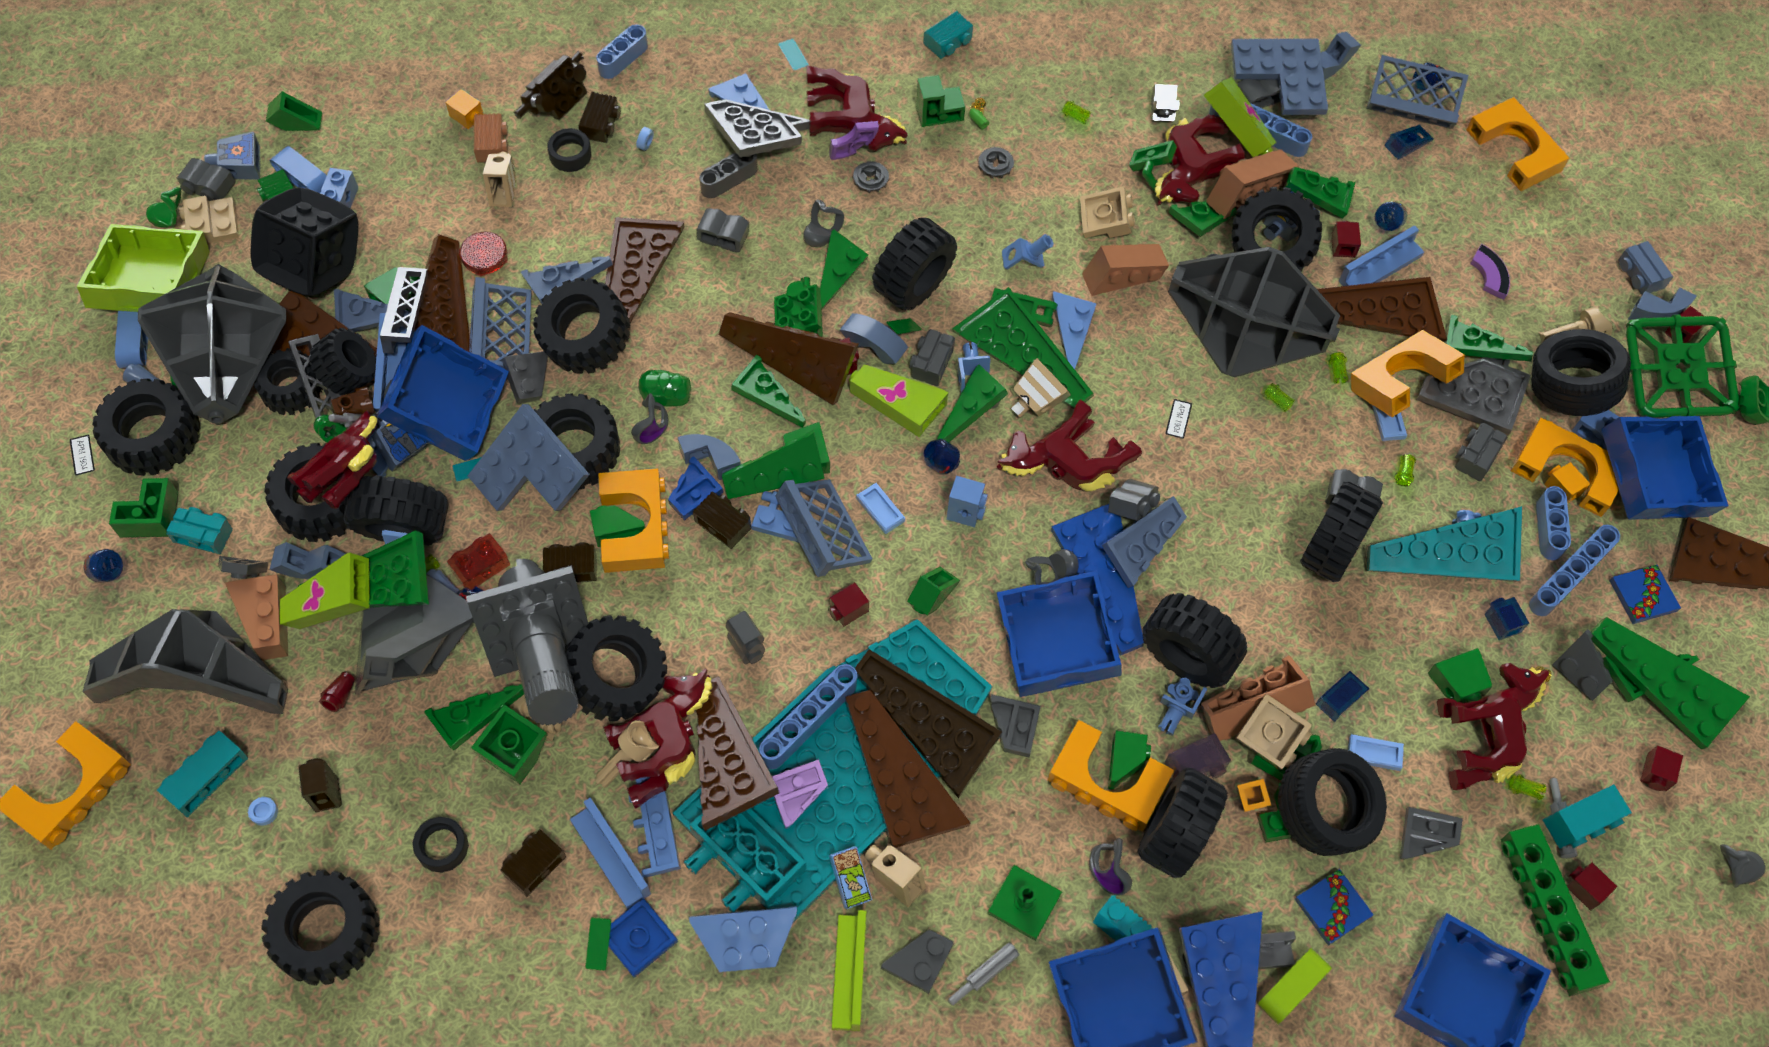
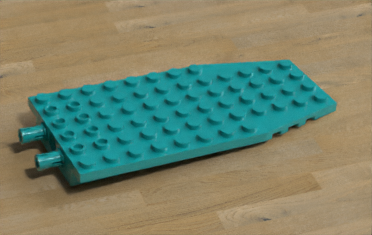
[673,619,993,924]

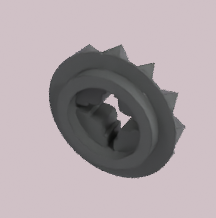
[978,147,1014,178]
[853,161,889,193]

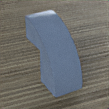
[1320,31,1361,80]
[1628,287,1697,320]
[840,313,908,364]
[678,434,741,480]
[269,542,346,579]

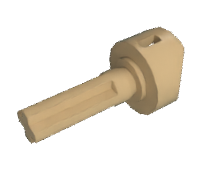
[1540,305,1612,342]
[595,720,659,788]

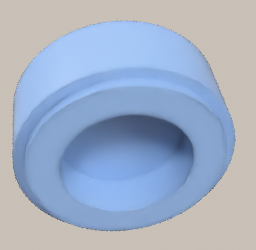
[636,127,654,151]
[248,797,278,826]

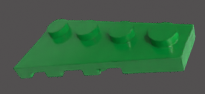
[722,430,825,499]

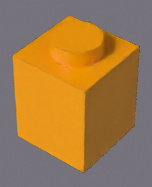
[445,89,484,130]
[1544,462,1590,504]
[1237,779,1271,812]

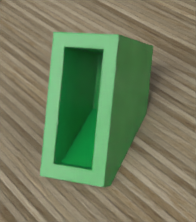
[266,91,322,131]
[589,505,645,547]
[907,567,960,616]
[1108,730,1151,790]

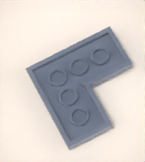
[1231,39,1328,115]
[468,404,590,511]

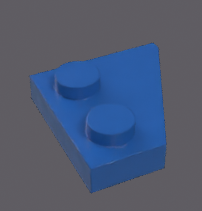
[668,456,723,520]

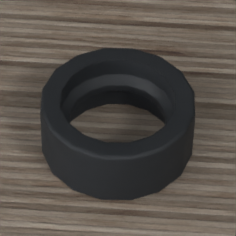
[547,128,592,172]
[412,817,469,873]

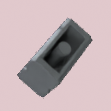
[909,329,955,386]
[1455,423,1508,482]

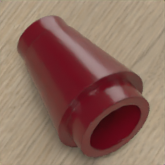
[319,672,355,712]

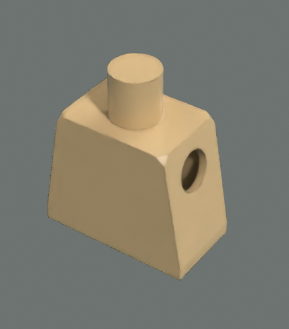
[865,845,926,908]

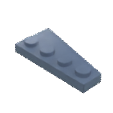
[1102,496,1187,588]

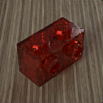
[447,533,510,592]

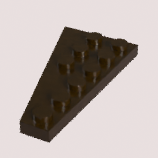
[855,649,1002,799]

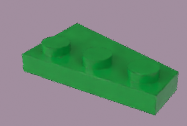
[1286,167,1356,219]

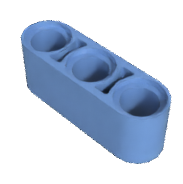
[596,24,648,79]
[269,146,327,193]
[115,311,148,368]
[1536,486,1571,560]

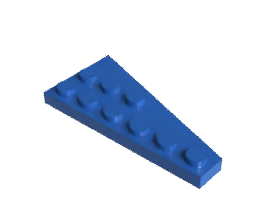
[1051,504,1144,656]
[1179,911,1263,1047]

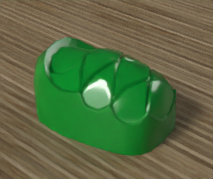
[638,370,691,407]
[1739,375,1769,425]

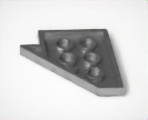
[705,99,810,157]
[1417,358,1531,435]

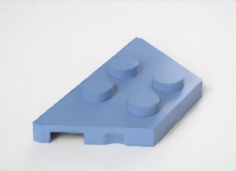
[689,906,798,972]

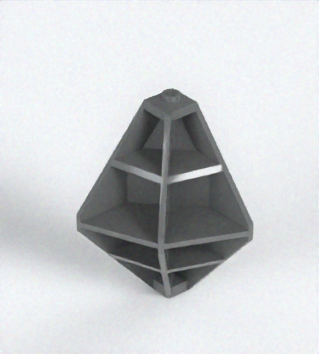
[1168,247,1340,378]
[138,264,286,425]
[355,574,474,695]
[83,609,288,714]

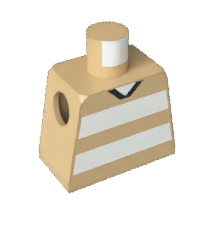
[483,152,516,207]
[1010,359,1071,418]

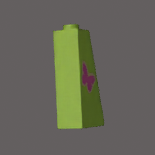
[1204,77,1277,157]
[849,364,948,437]
[280,553,369,629]

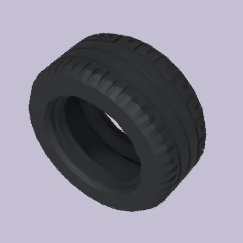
[1531,329,1631,416]
[1278,748,1387,856]

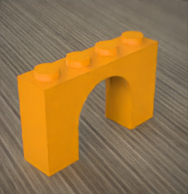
[1466,97,1570,191]
[1351,330,1464,417]
[1511,418,1619,517]
[598,468,669,573]
[1047,720,1174,832]
[0,721,131,850]

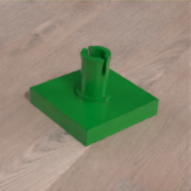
[987,865,1062,941]

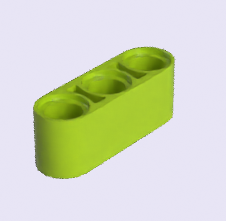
[1257,948,1332,1025]

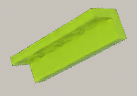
[832,910,866,1031]

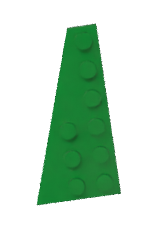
[952,287,1094,409]

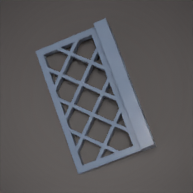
[1366,55,1469,129]
[469,277,531,368]
[775,479,872,577]

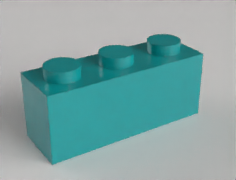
[157,730,248,818]
[1542,784,1632,849]

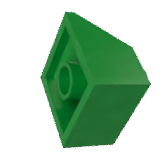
[471,704,548,784]

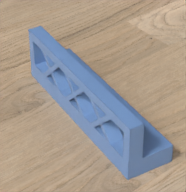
[1338,225,1424,286]
[373,313,409,412]
[570,797,651,910]

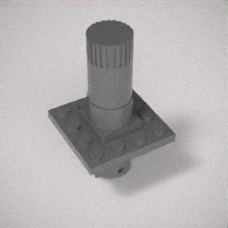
[466,559,588,725]

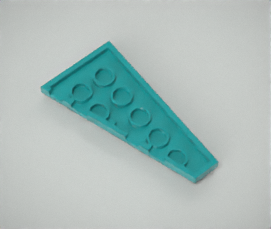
[1367,506,1522,582]

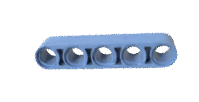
[1209,103,1312,157]
[1529,525,1620,616]
[759,664,857,769]

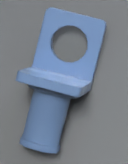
[1002,234,1054,269]
[957,342,990,393]
[1158,687,1207,736]

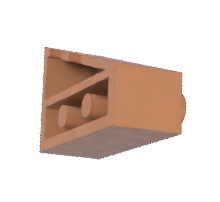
[1082,244,1169,296]
[225,574,288,660]

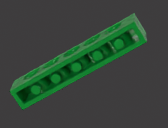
[1501,824,1610,997]

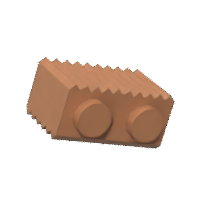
[474,113,508,163]

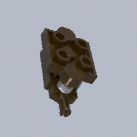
[514,51,588,120]

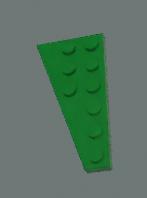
[298,530,429,608]
[1591,617,1750,749]

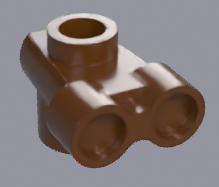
[330,386,374,416]

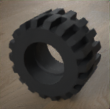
[309,328,376,395]
[254,348,322,415]

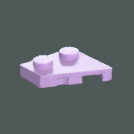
[772,760,828,829]

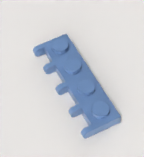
[628,777,681,878]

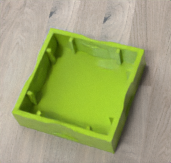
[77,224,210,312]

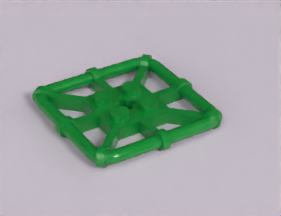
[1626,314,1739,418]

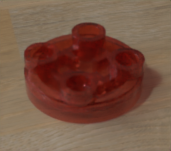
[460,232,508,277]

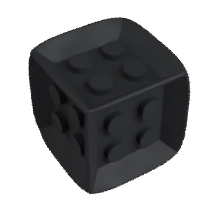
[250,188,358,296]

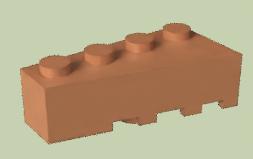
[1206,149,1299,219]
[1201,655,1316,742]

